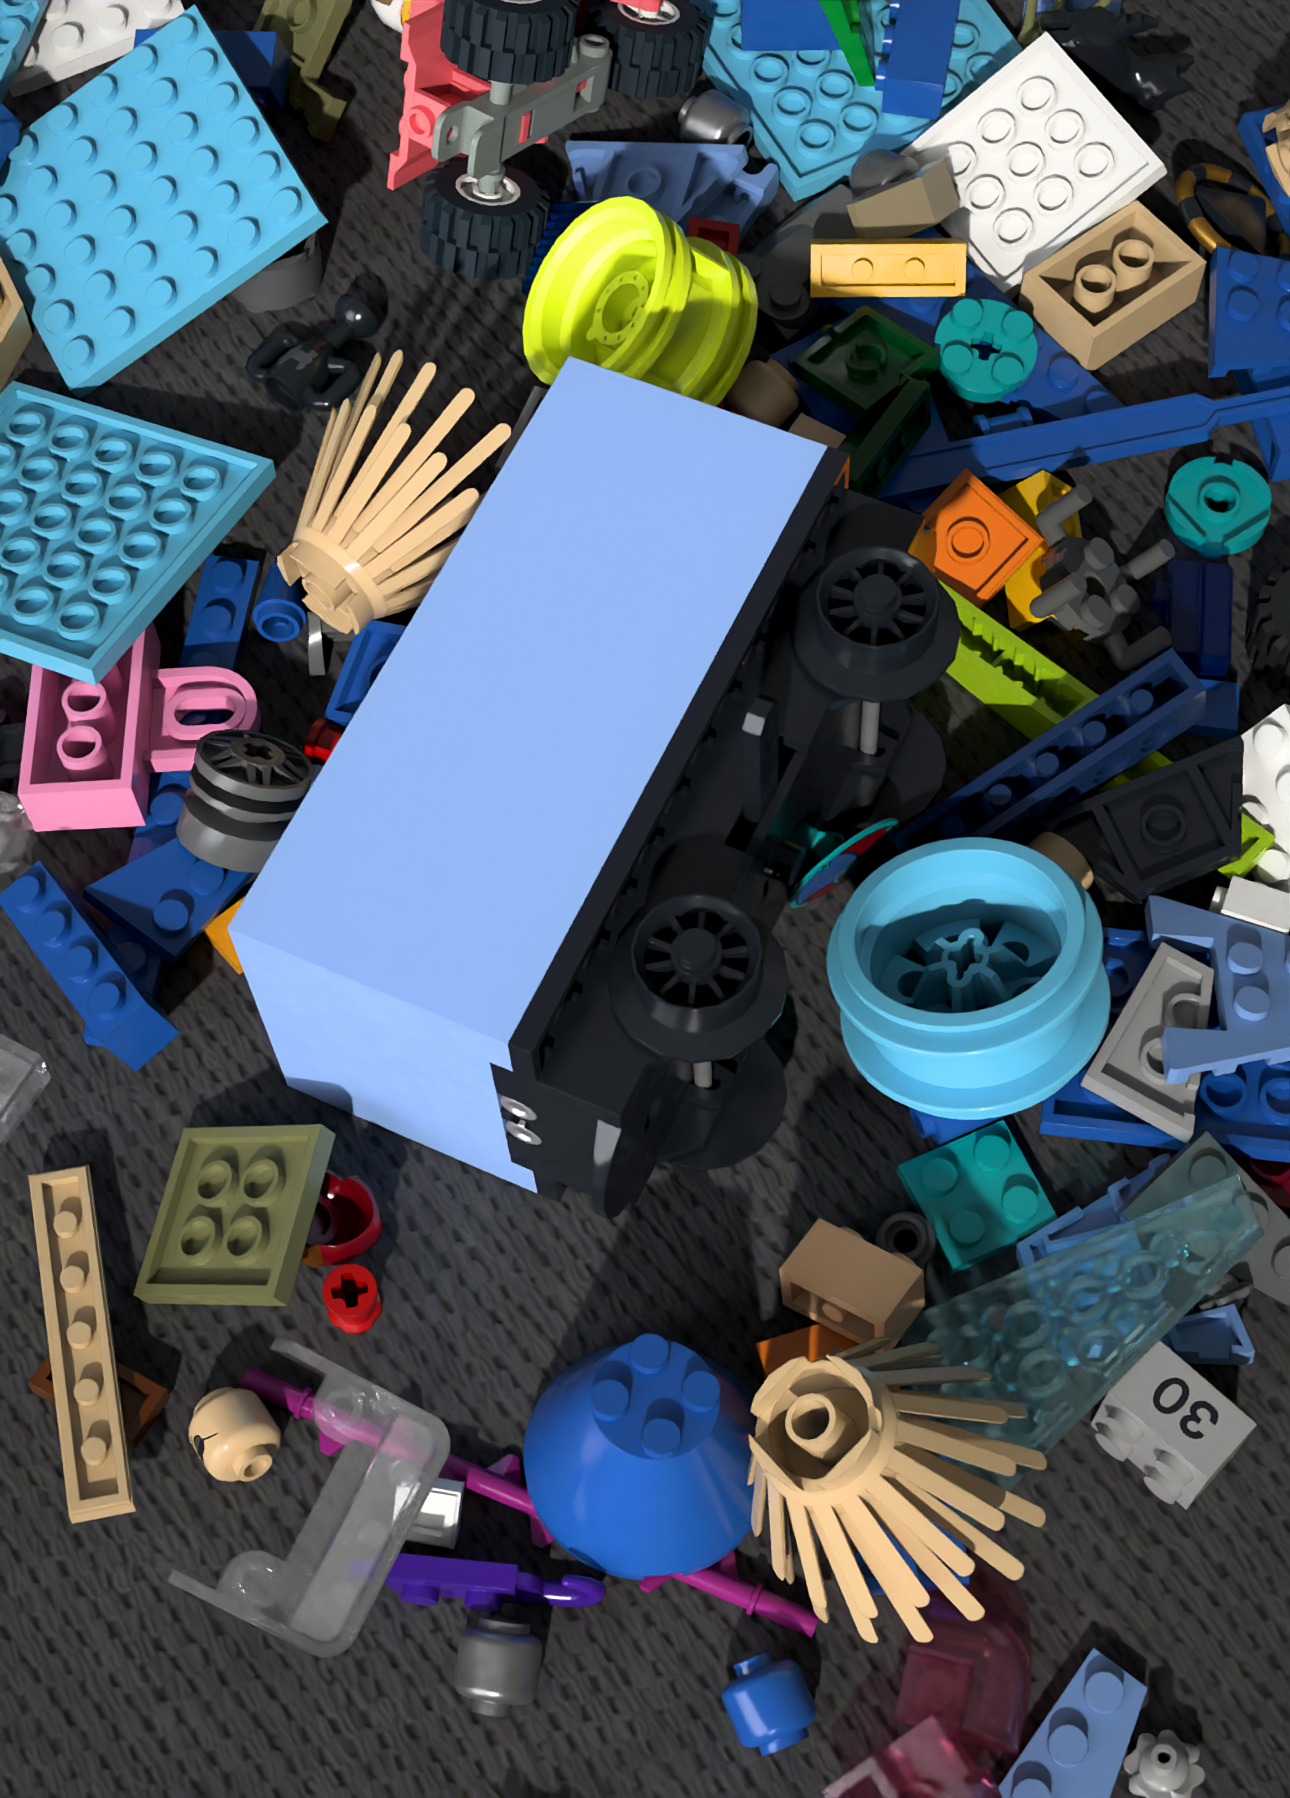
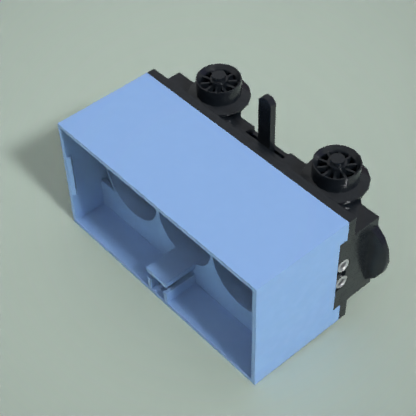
[227,356,962,1219]

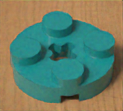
[932,298,1037,403]
[1163,457,1272,559]

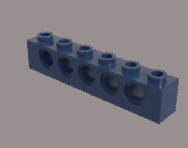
[889,648,1206,857]

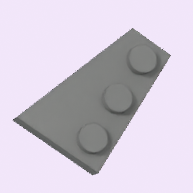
[1081,942,1214,1144]

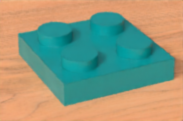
[897,1119,1058,1275]

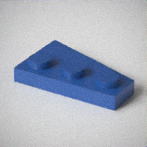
[82,836,254,966]

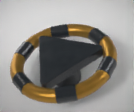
[1175,163,1290,261]

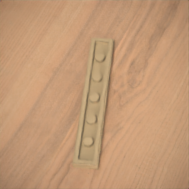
[28,1164,136,1524]

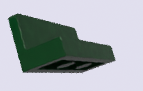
[838,378,931,499]

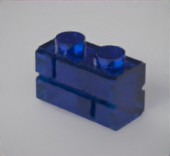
[1151,559,1233,681]

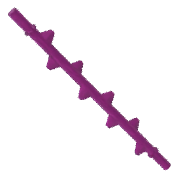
[240,1367,819,1638]

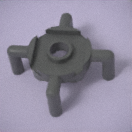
[1029,484,1175,671]

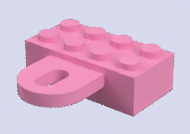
[18,621,261,832]

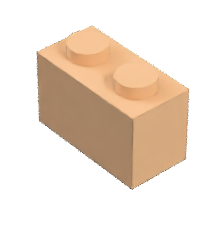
[779,1218,925,1353]

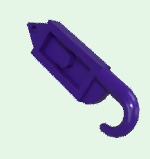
[350,1552,607,1612]

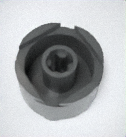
[230,231,323,313]

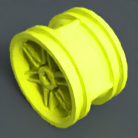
[522,196,758,407]

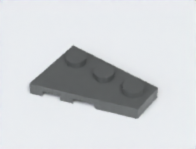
[1115,1130,1290,1306]

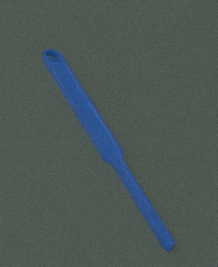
[876,386,1290,504]

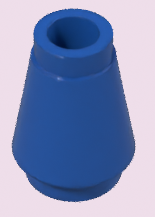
[252,562,306,642]

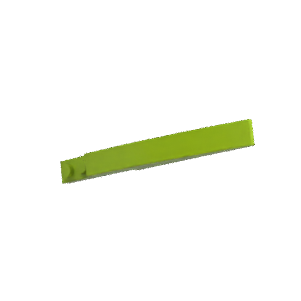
[938,579,1276,880]

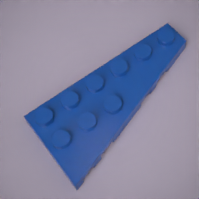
[812,226,1126,424]
[1208,246,1290,378]

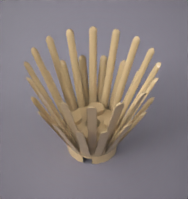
[277,349,511,635]
[747,1336,1047,1643]

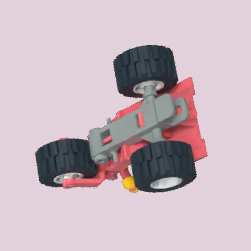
[371,0,708,280]

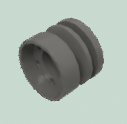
[175,729,315,873]

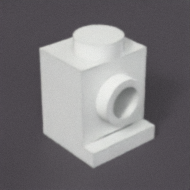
[1209,875,1290,935]

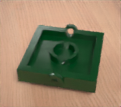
[792,304,940,424]

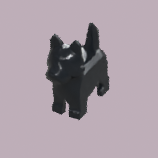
[1038,7,1195,113]

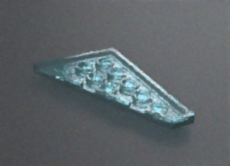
[903,1174,1265,1526]

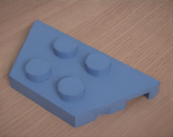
[565,140,749,233]

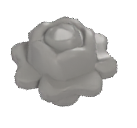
[1123,1729,1205,1798]

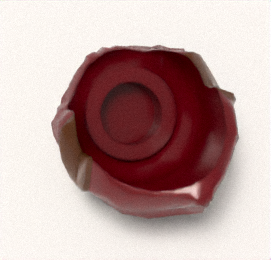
[301,1169,383,1268]

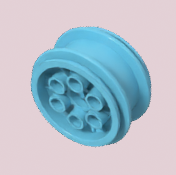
[826,837,1111,1120]

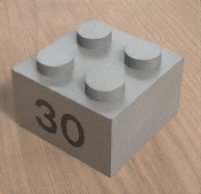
[1090,1338,1257,1509]

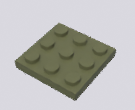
[133,1124,336,1306]

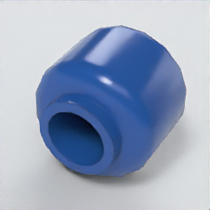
[721,1650,817,1756]

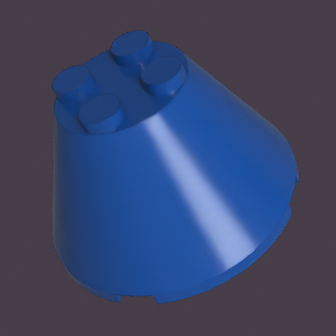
[523,1333,768,1581]

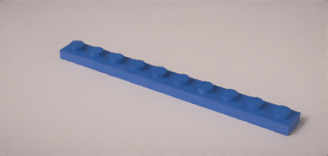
[83,555,261,1047]

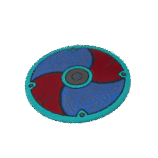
[788,818,900,908]

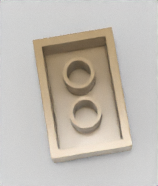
[1018,199,1206,373]

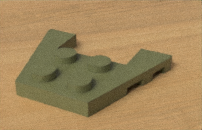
[253,0,392,142]

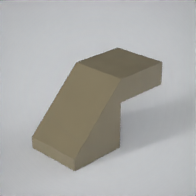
[846,159,960,239]

